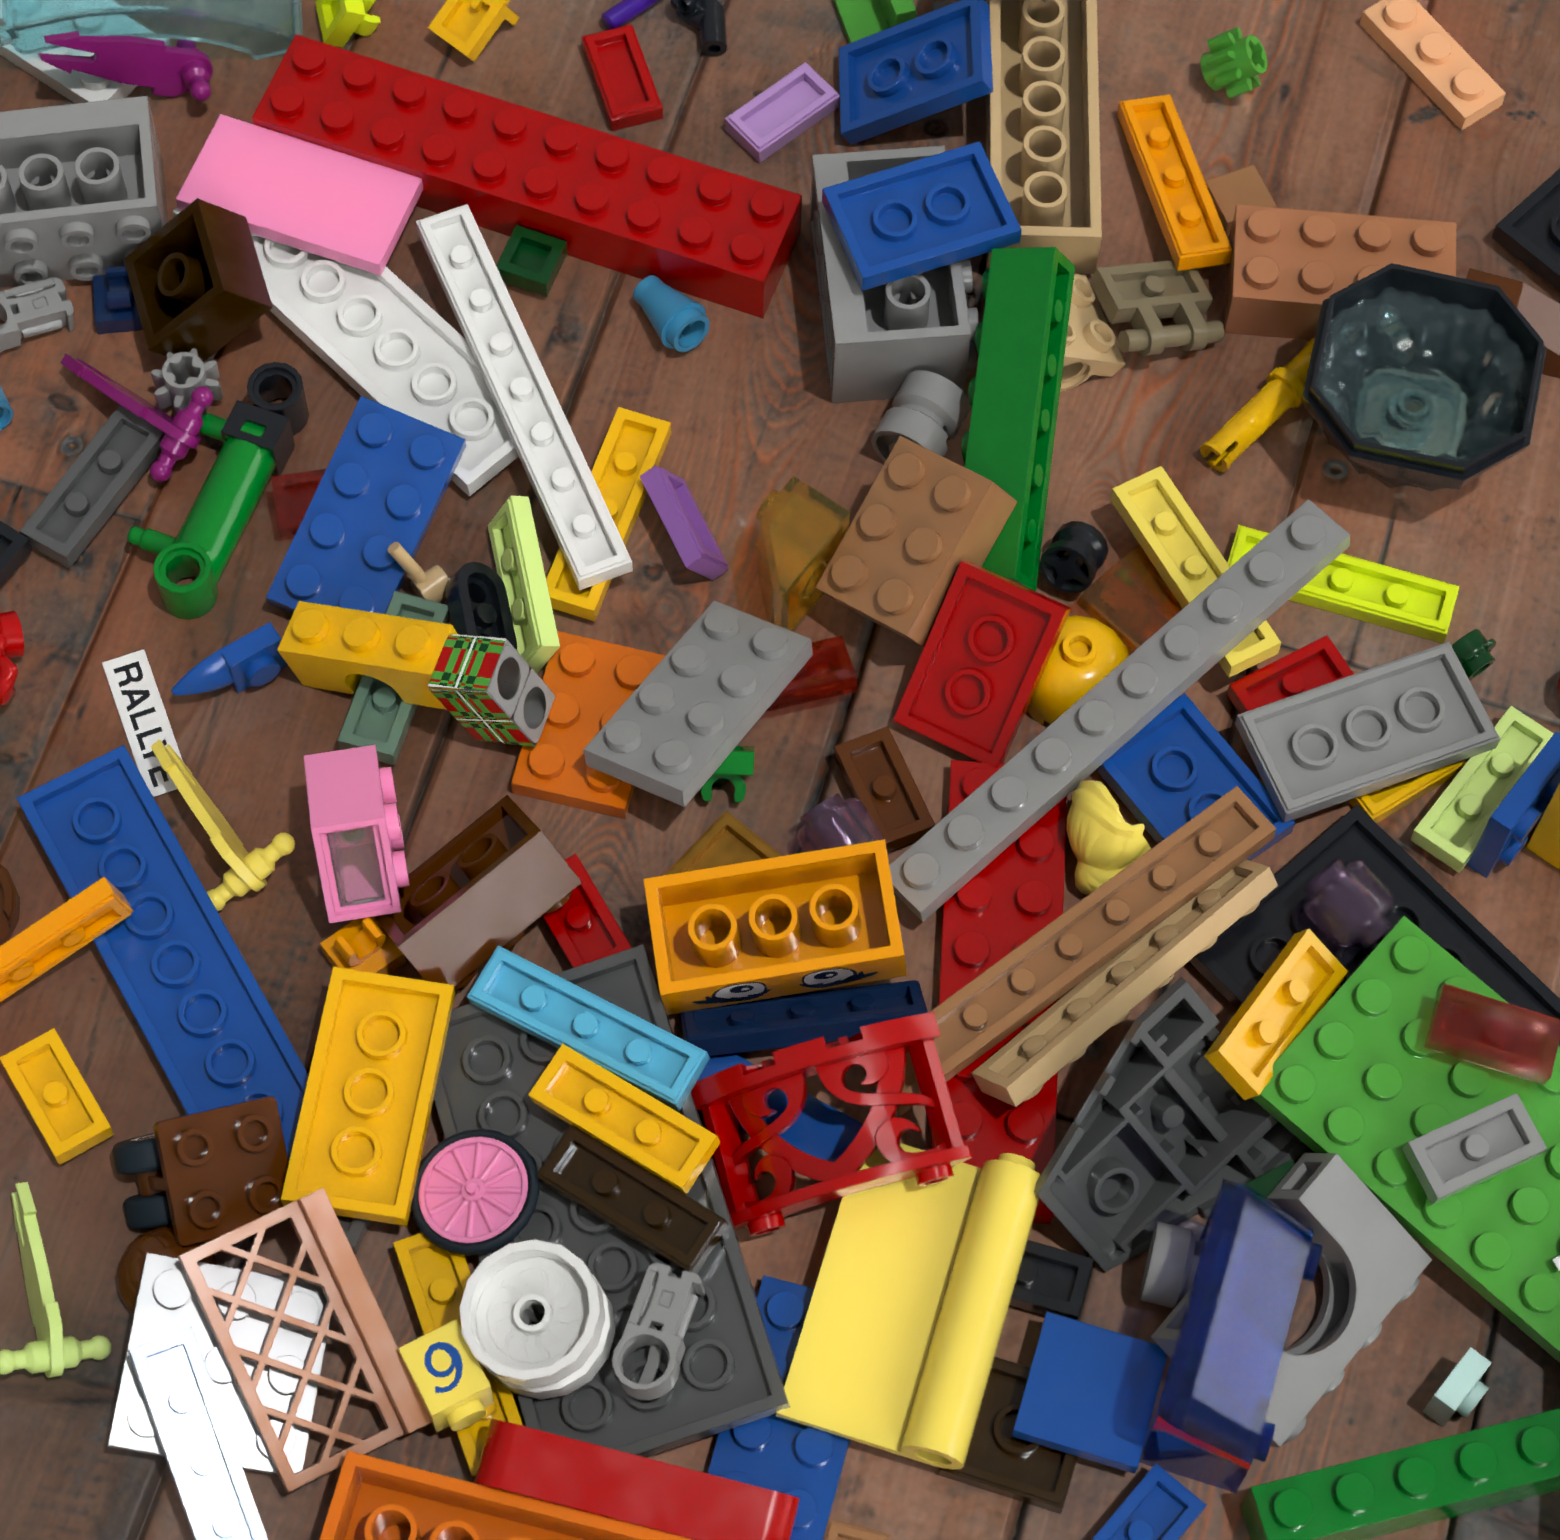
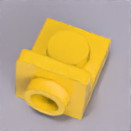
[428,0,520,62]

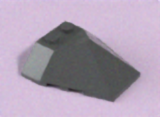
[1034,977,1309,1272]

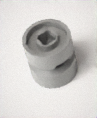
[871,370,971,461]
[1140,1221,1244,1308]

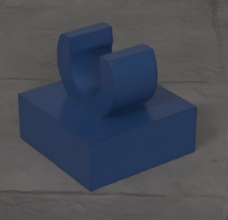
[93,266,143,334]

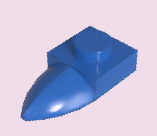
[171,622,288,695]

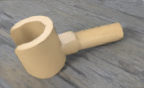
[387,542,449,603]

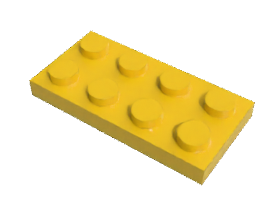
[281,966,455,1226]

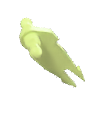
[0,1182,111,1378]

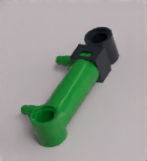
[127,362,309,620]

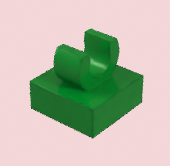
[701,746,755,802]

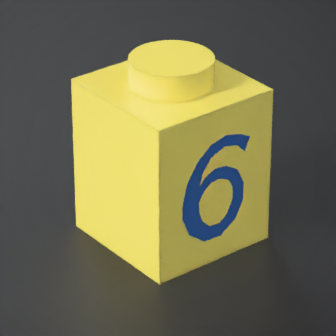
[398,1319,494,1433]

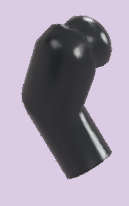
[671,0,727,57]

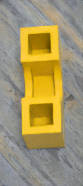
[277,601,465,710]

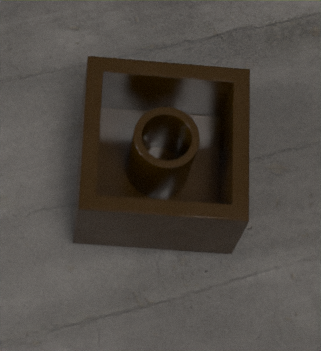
[124,198,273,362]

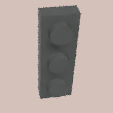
[19,405,165,568]

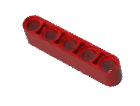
[474,1419,800,1540]

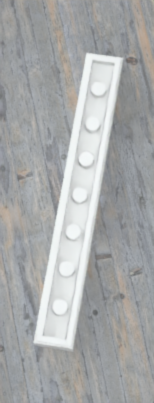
[416,204,633,591]

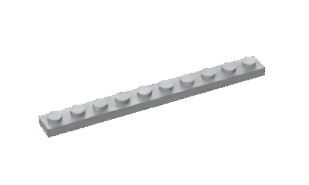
[889,499,1350,922]

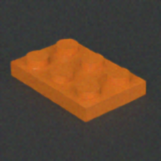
[511,631,666,819]

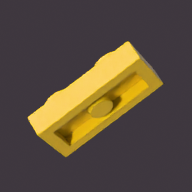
[0,1028,115,1166]

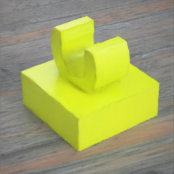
[315,0,381,48]

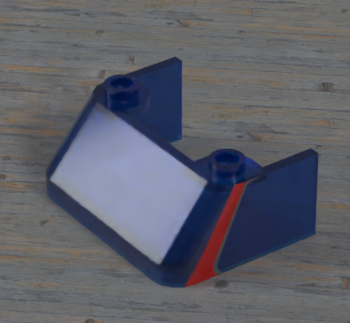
[1139,1179,1323,1493]

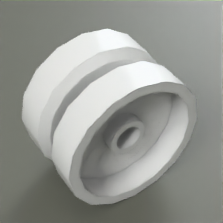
[459,1239,615,1399]

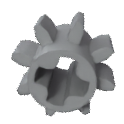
[151,348,223,414]

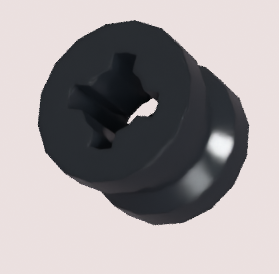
[1039,521,1109,594]

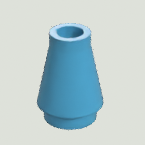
[633,275,710,352]

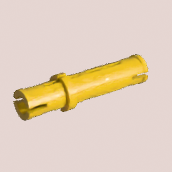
[1200,339,1315,473]

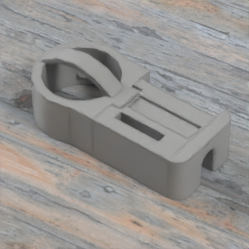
[0,277,75,352]
[612,1263,705,1401]

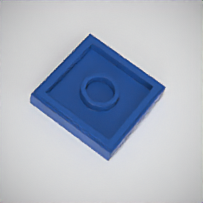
[1012,1312,1167,1474]

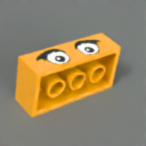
[643,839,907,1015]

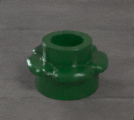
[1452,629,1496,680]

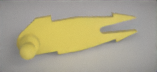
[150,739,295,912]

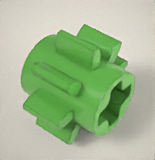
[1201,27,1267,99]

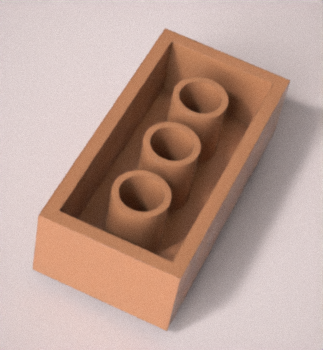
[1224,204,1456,349]

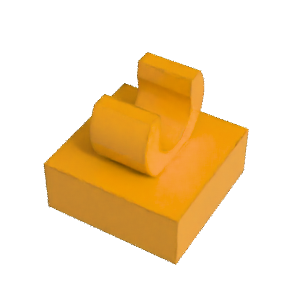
[320,916,406,975]

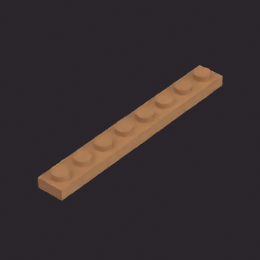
[860,786,1276,1117]

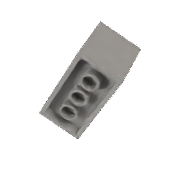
[0,96,169,288]
[810,146,979,403]

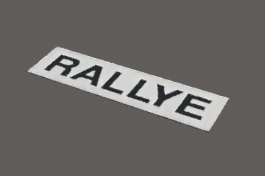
[102,649,183,797]

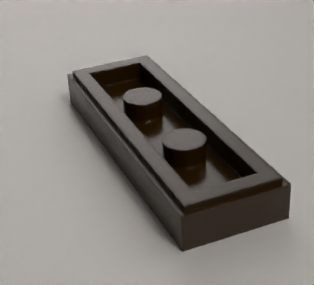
[536,1124,729,1274]

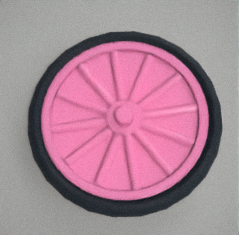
[411,1129,539,1255]

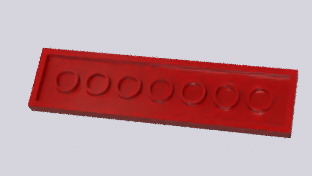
[931,760,1067,1224]

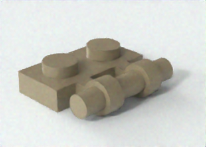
[1090,260,1224,356]

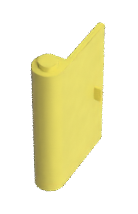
[776,1143,1041,1469]

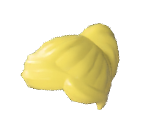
[1066,780,1151,895]

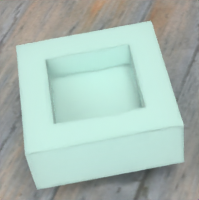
[1423,1347,1491,1427]

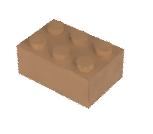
[815,436,1018,648]

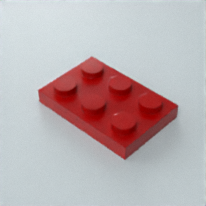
[893,560,1071,768]

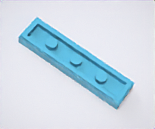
[467,946,710,1111]

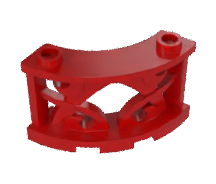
[691,1012,972,1236]

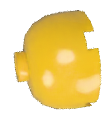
[1027,615,1129,725]

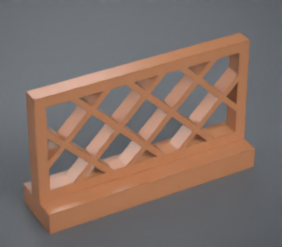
[178,1188,432,1492]

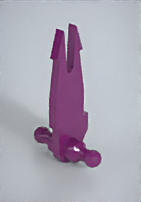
[39,31,213,102]
[60,353,213,482]

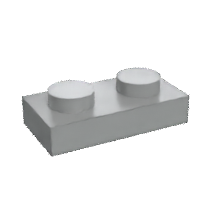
[1402,1093,1547,1205]

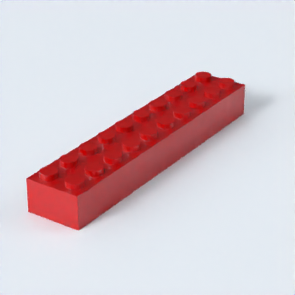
[252,34,802,318]

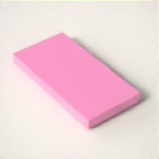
[176,114,423,276]

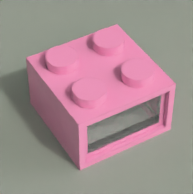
[304,744,410,923]

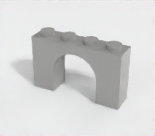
[1151,1153,1432,1447]

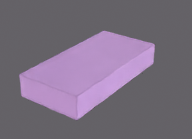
[724,62,840,163]

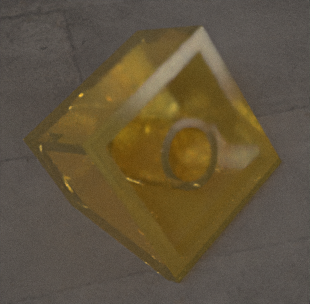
[756,476,850,632]

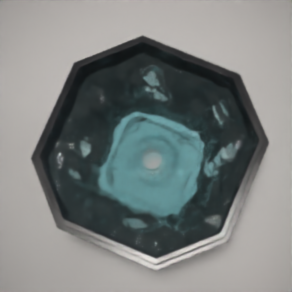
[1303,263,1547,491]

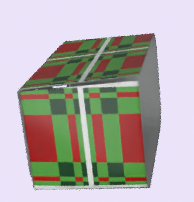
[428,634,556,747]

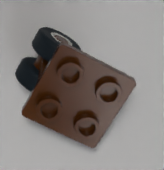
[113,1096,289,1246]

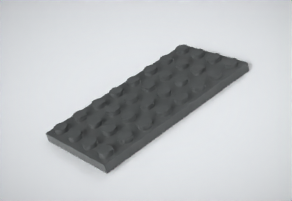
[434,944,790,1458]

